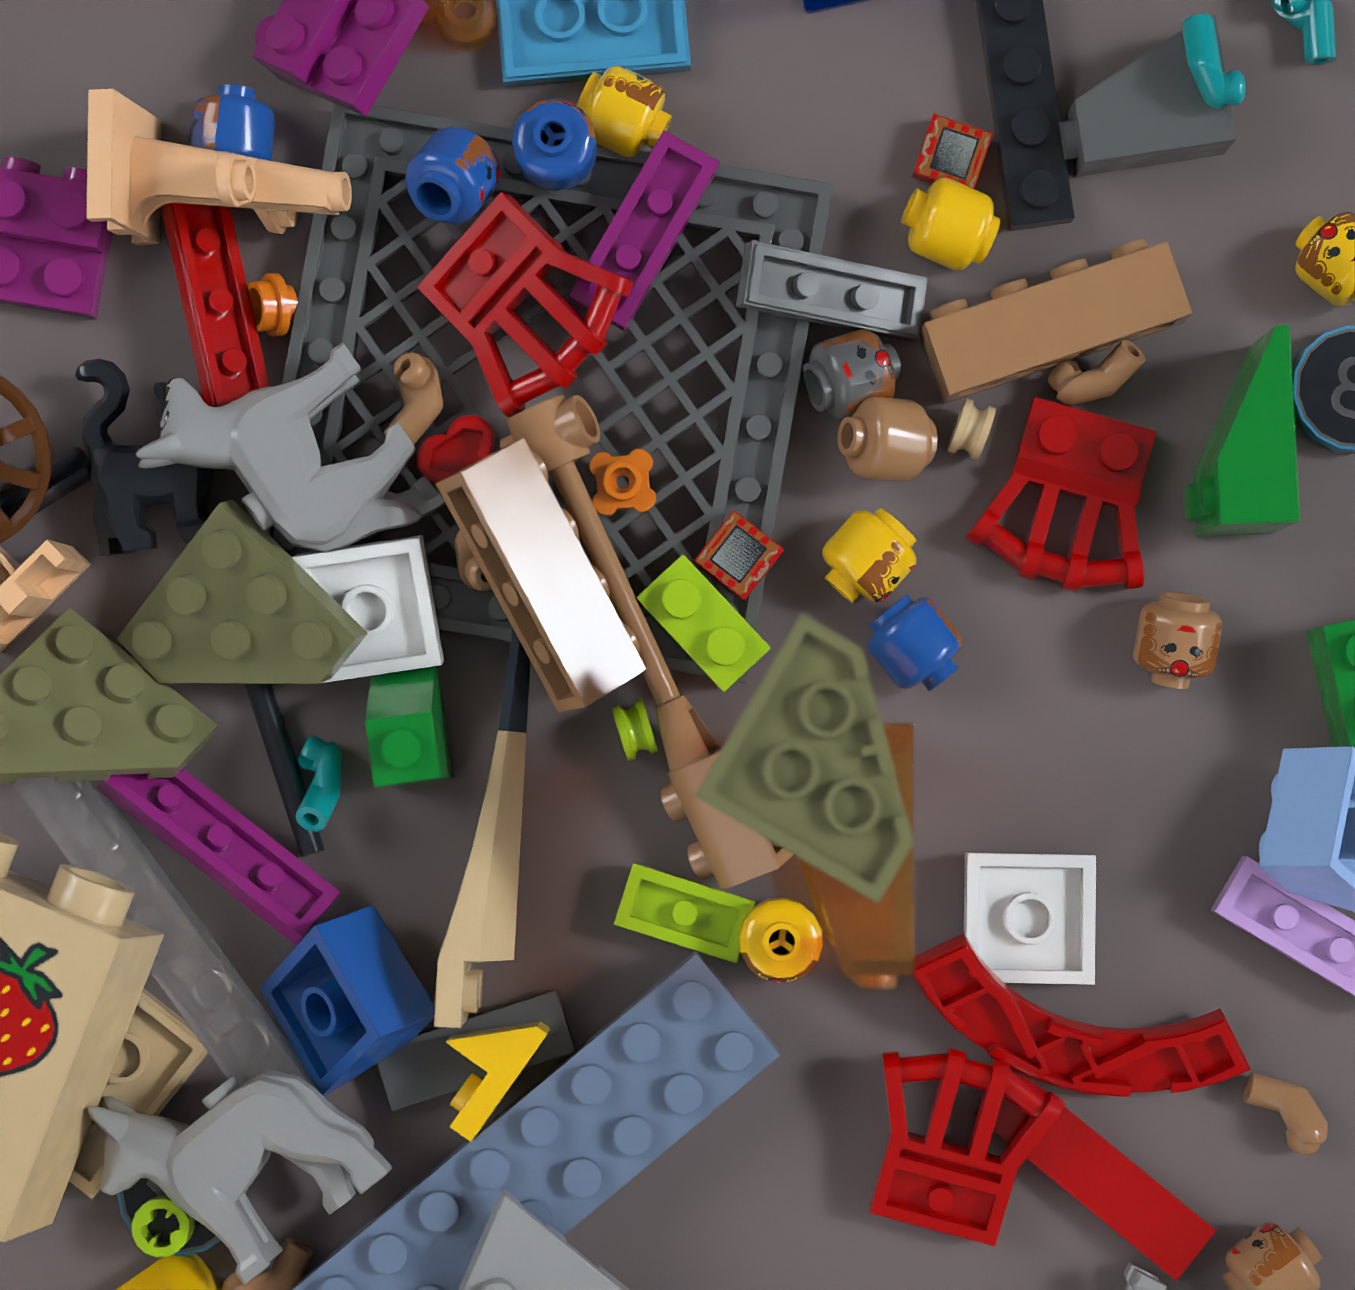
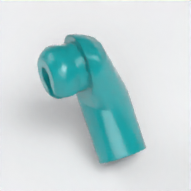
[296,736,343,832]

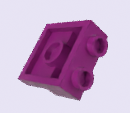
[251,0,429,117]
[0,156,113,319]

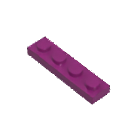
[96,768,340,946]

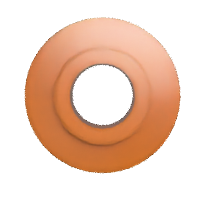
[247,273,297,337]

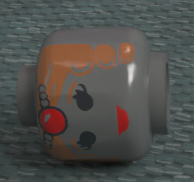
[802,329,901,420]

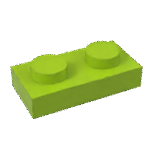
[636,554,771,693]
[614,862,755,963]

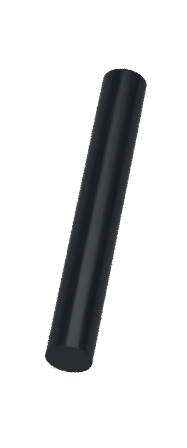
[245,684,325,857]

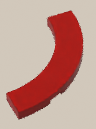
[906,933,1251,1097]

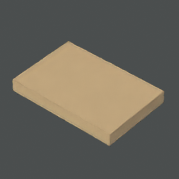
[69,988,215,1199]

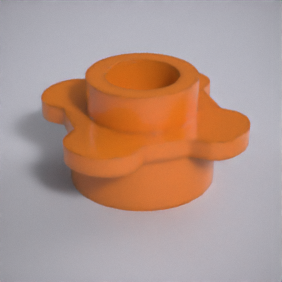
[590,449,656,516]

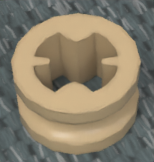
[947,398,996,462]

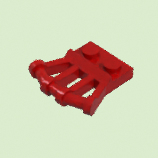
[417,192,635,418]
[965,397,1157,593]
[870,1047,1065,1246]

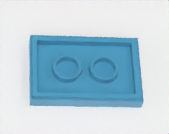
[496,0,691,87]

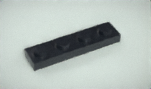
[976,0,1075,231]

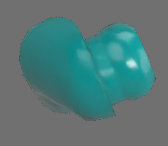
[1270,0,1336,65]
[1182,14,1245,110]

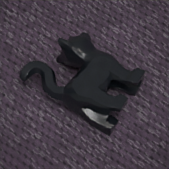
[75,359,214,556]

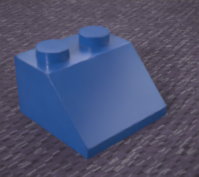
[259,905,435,1096]

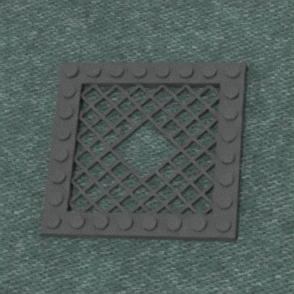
[264,103,833,684]

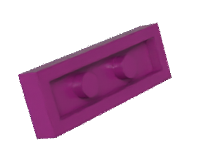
[568,130,720,332]

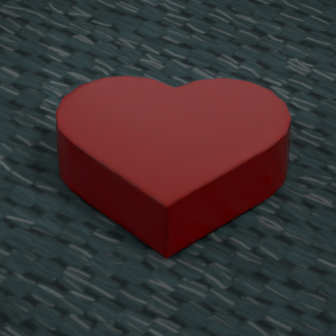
[417,415,496,484]

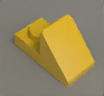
[446,1021,551,1142]

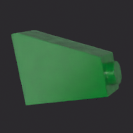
[365,666,454,787]

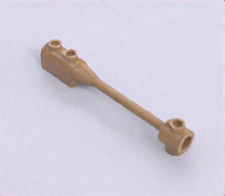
[500,394,794,889]

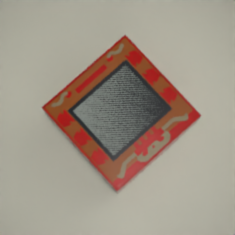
[912,113,993,189]
[694,510,784,602]

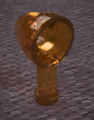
[421,0,498,52]

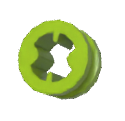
[611,698,659,761]
[131,1194,195,1257]

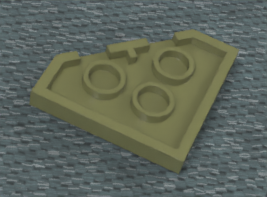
[116,499,368,684]
[0,607,218,784]
[695,613,914,904]

